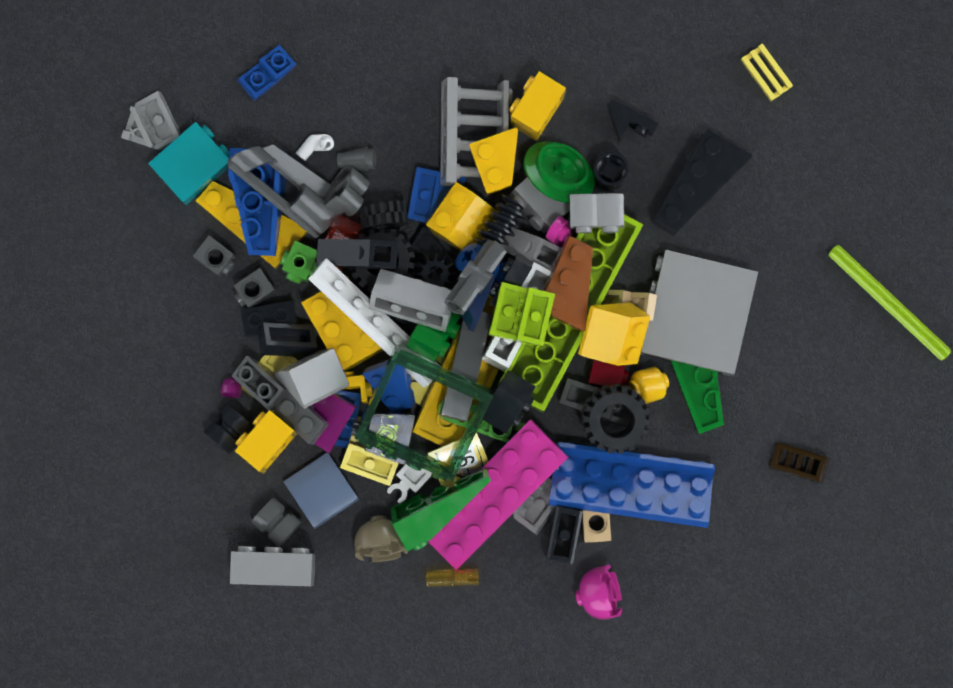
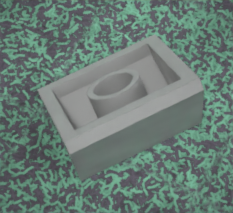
[275,348,349,409]

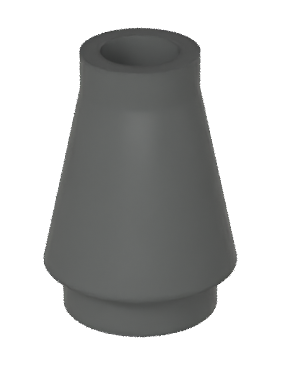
[337,146,377,172]

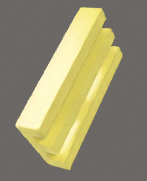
[741,43,793,102]

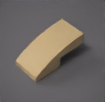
[603,290,657,321]

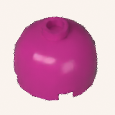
[576,565,622,619]

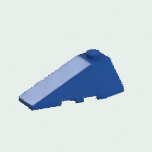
[228,148,287,256]

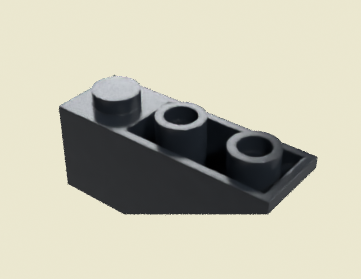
[316,239,398,271]

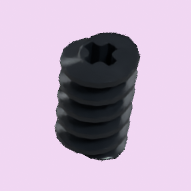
[473,195,527,246]

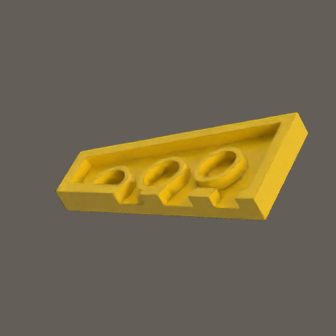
[196,181,308,269]

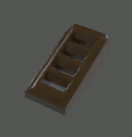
[769,442,830,484]

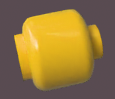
[628,367,669,404]

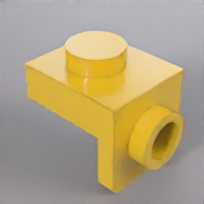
[342,372,372,404]

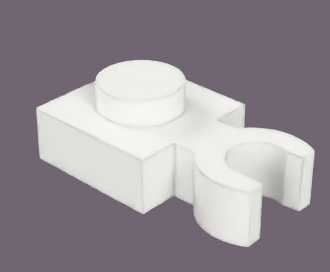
[387,456,434,504]

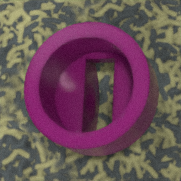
[220,377,242,398]

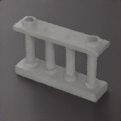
[440,77,513,186]

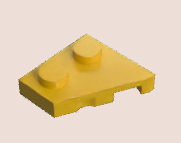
[469,127,518,195]

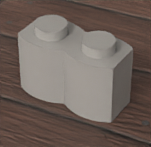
[570,193,624,234]

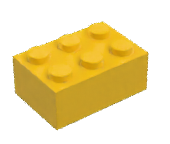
[301,277,384,372]

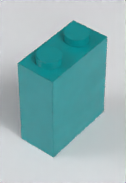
[148,122,230,206]

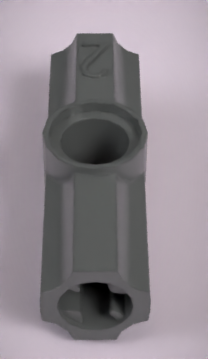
[444,240,507,315]

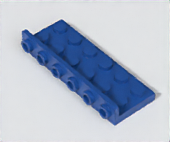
[549,442,715,528]

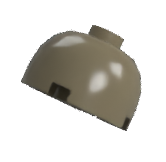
[354,515,408,562]

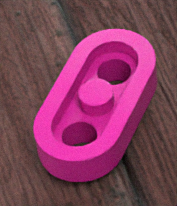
[546,216,574,247]

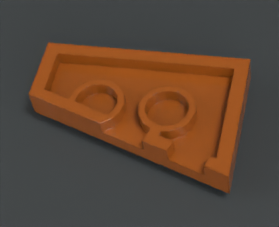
[543,236,593,332]

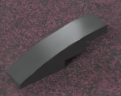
[441,312,492,422]

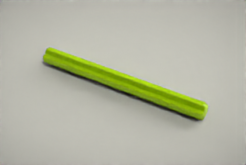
[828,245,951,360]

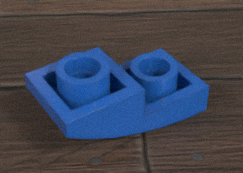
[238,45,296,101]

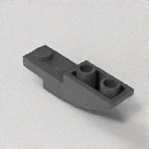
[232,355,329,445]

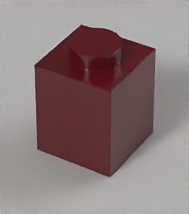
[588,359,629,388]

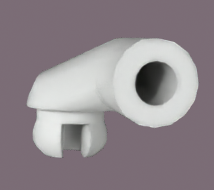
[296,134,334,161]

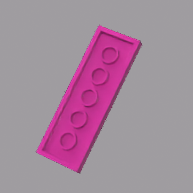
[428,420,569,570]

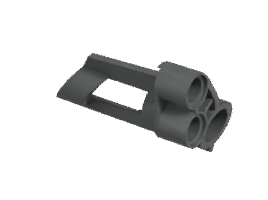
[228,144,370,239]

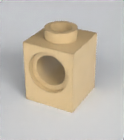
[582,510,611,543]

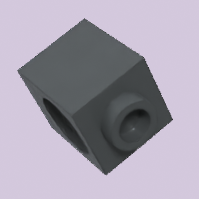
[193,235,236,278]
[233,268,276,308]

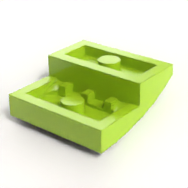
[488,282,555,346]

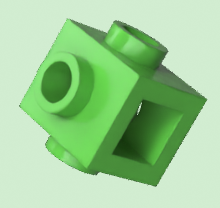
[280,241,318,284]

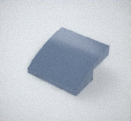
[283,452,359,529]

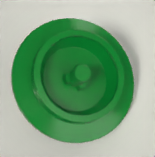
[524,141,595,203]

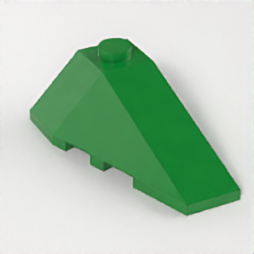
[391,468,491,551]

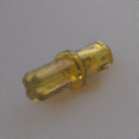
[426,567,479,588]

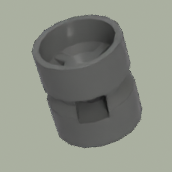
[251,497,302,547]

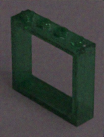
[355,347,494,482]

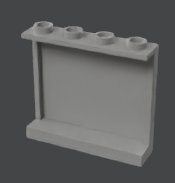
[640,250,758,376]

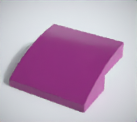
[313,393,357,453]

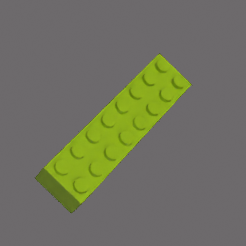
[497,214,643,413]

